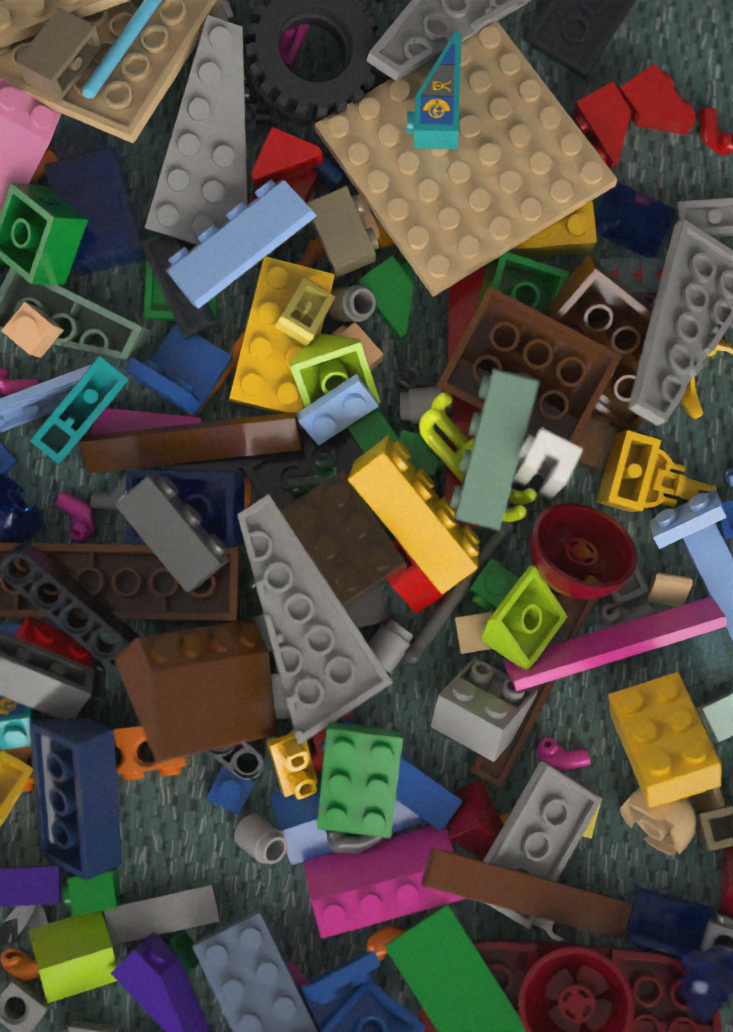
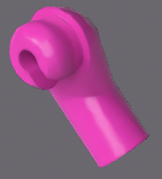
[0,368,38,396]
[55,490,95,542]
[537,737,591,772]

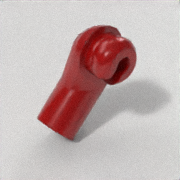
[699,108,733,156]

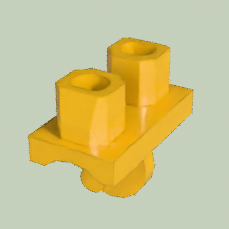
[266,729,318,800]

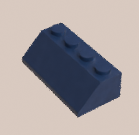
[29,718,122,881]

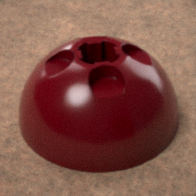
[530,503,637,600]
[519,947,634,1032]

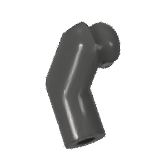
[326,830,383,854]

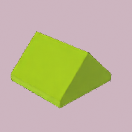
[289,333,381,408]
[480,565,568,671]
[28,911,117,1004]

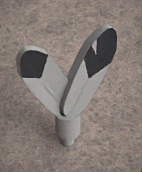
[0,905,50,945]

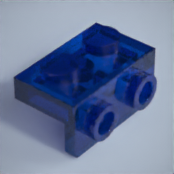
[594,182,677,259]
[626,887,712,962]

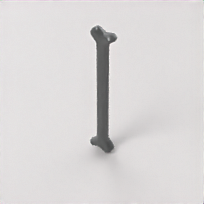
[405,521,515,664]

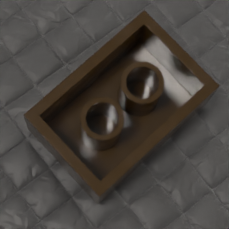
[281,470,407,609]

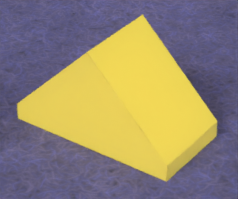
[275,278,335,346]

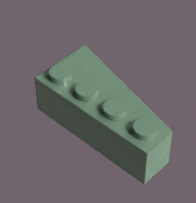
[0,267,150,361]
[450,368,539,530]

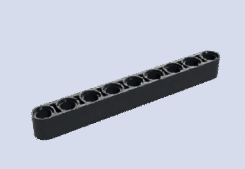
[1,543,266,780]

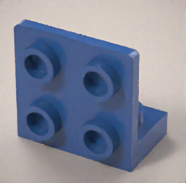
[124,323,233,417]
[298,951,382,1032]

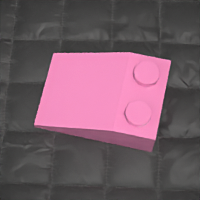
[0,78,62,213]

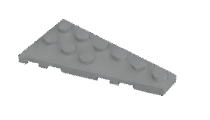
[366,0,532,81]
[144,15,247,245]
[628,219,733,425]
[238,494,393,745]

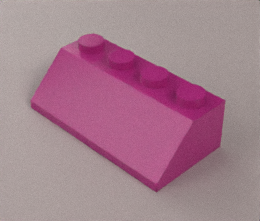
[303,825,466,939]

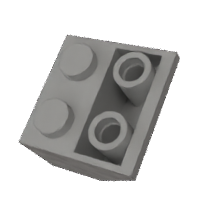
[431,657,538,762]

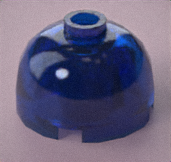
[0,473,44,543]
[680,945,733,1023]

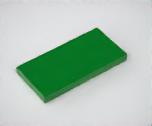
[384,904,526,1032]

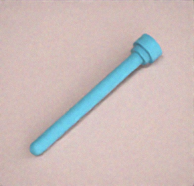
[82,0,162,98]

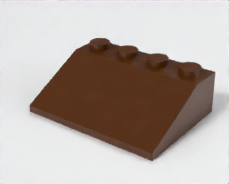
[544,255,654,432]
[437,286,623,445]
[114,618,277,763]

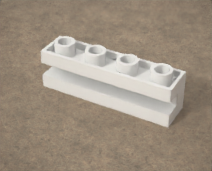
[513,429,583,501]

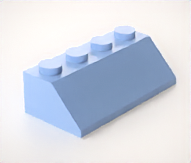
[166,179,316,308]

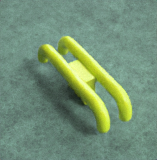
[419,391,537,522]

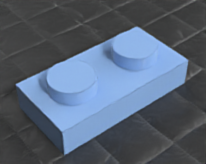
[296,374,379,445]
[649,489,727,549]

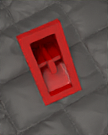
[251,127,323,190]

